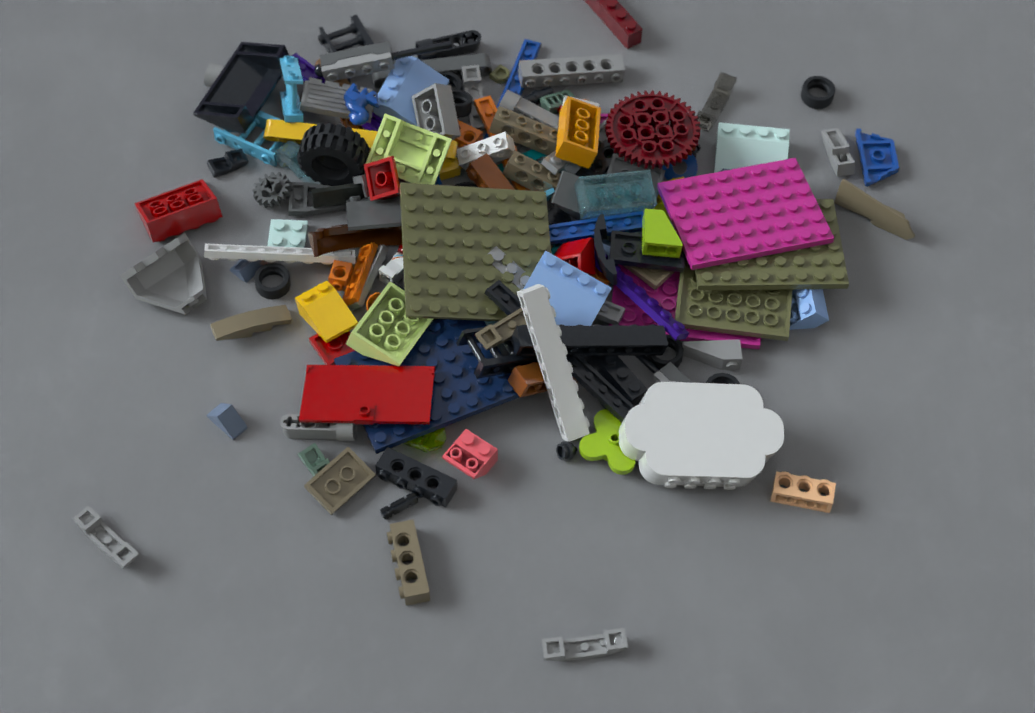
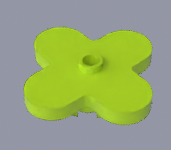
[579,409,636,475]

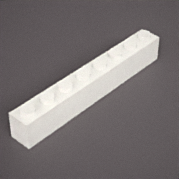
[517,284,590,442]

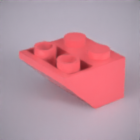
[442,429,498,479]

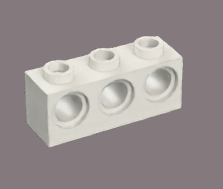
[457,132,516,170]

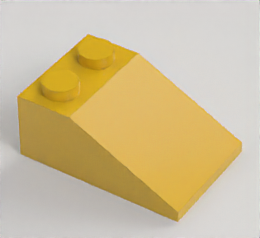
[295,281,358,343]

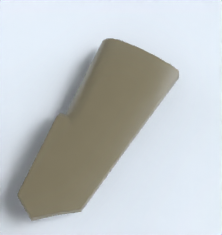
[835,179,915,240]

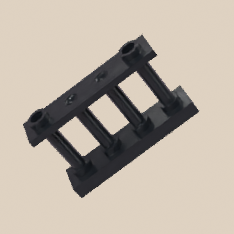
[318,14,374,85]
[456,327,538,379]

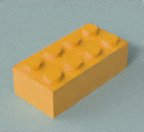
[555,96,601,169]

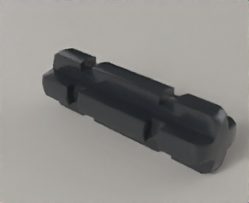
[380,492,418,519]

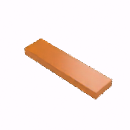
[342,242,378,306]

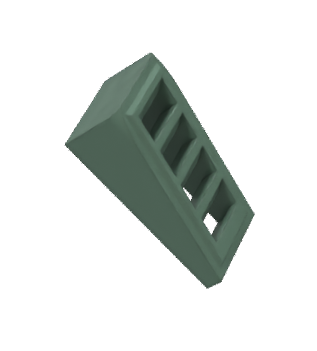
[540,89,576,114]

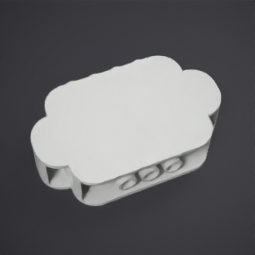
[619,382,784,490]

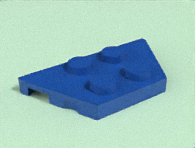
[855,128,899,187]

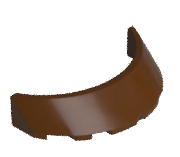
[308,224,402,257]

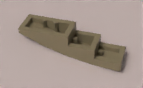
[210,305,292,341]

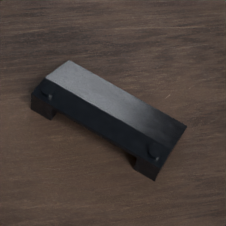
[193,42,290,133]

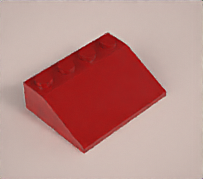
[134,179,223,242]

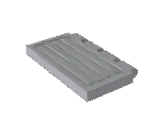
[300,78,373,123]

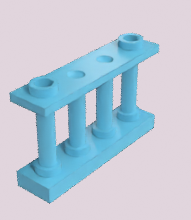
[280,56,303,122]
[213,111,283,167]

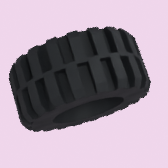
[297,123,370,186]

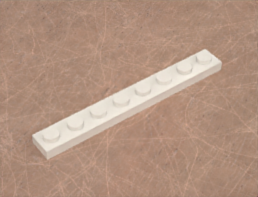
[204,244,356,265]

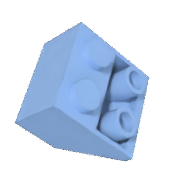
[790,289,829,330]

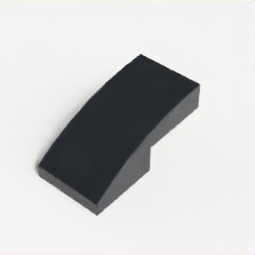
[207,148,249,178]

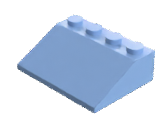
[373,56,449,126]
[524,250,612,326]

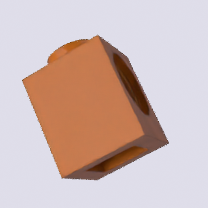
[328,260,353,291]

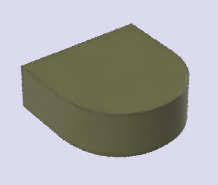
[489,64,510,84]

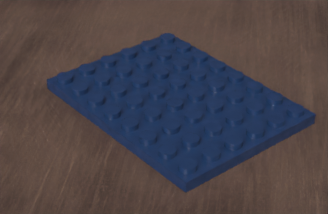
[334,319,519,454]

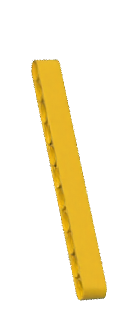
[264,119,458,162]

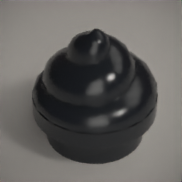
[556,441,577,461]

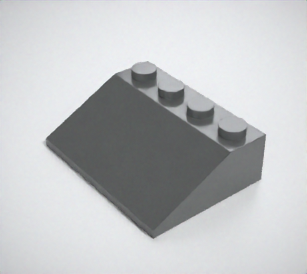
[346,195,402,231]

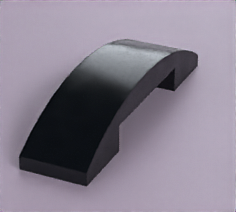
[594,214,617,285]

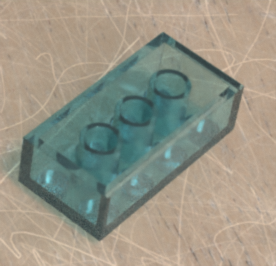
[574,170,657,219]

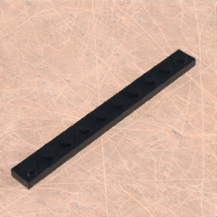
[484,280,635,423]

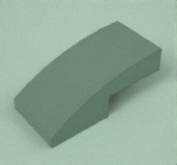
[298,443,330,477]

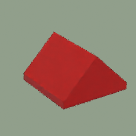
[364,156,400,201]

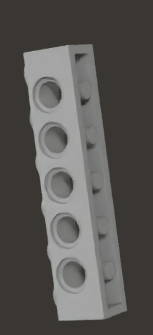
[518,54,625,88]

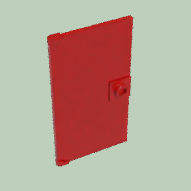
[299,365,436,424]

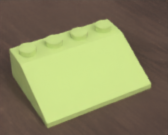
[346,282,433,366]

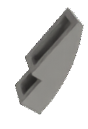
[821,128,855,177]

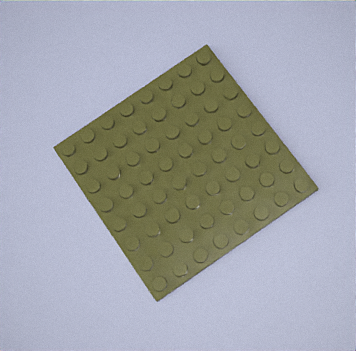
[400,183,551,321]

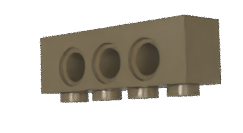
[489,106,558,155]
[503,150,561,201]
[387,519,430,606]

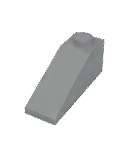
[682,340,743,371]

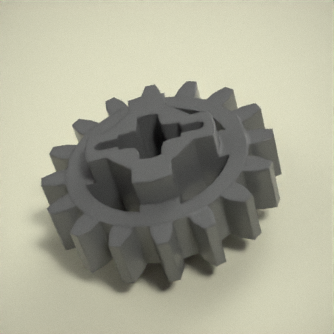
[252,172,292,208]

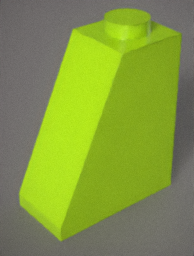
[642,209,682,258]

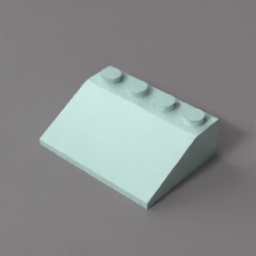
[714,122,790,173]

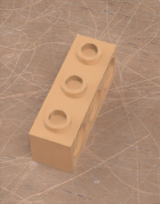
[770,471,836,513]

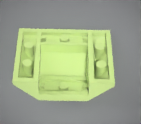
[366,114,452,185]

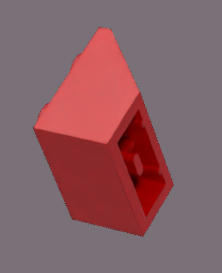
[554,237,595,276]

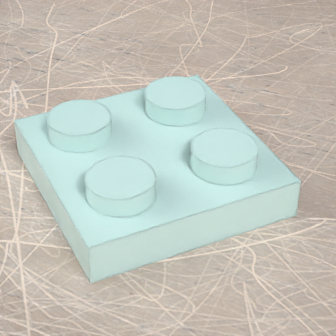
[267,219,308,248]

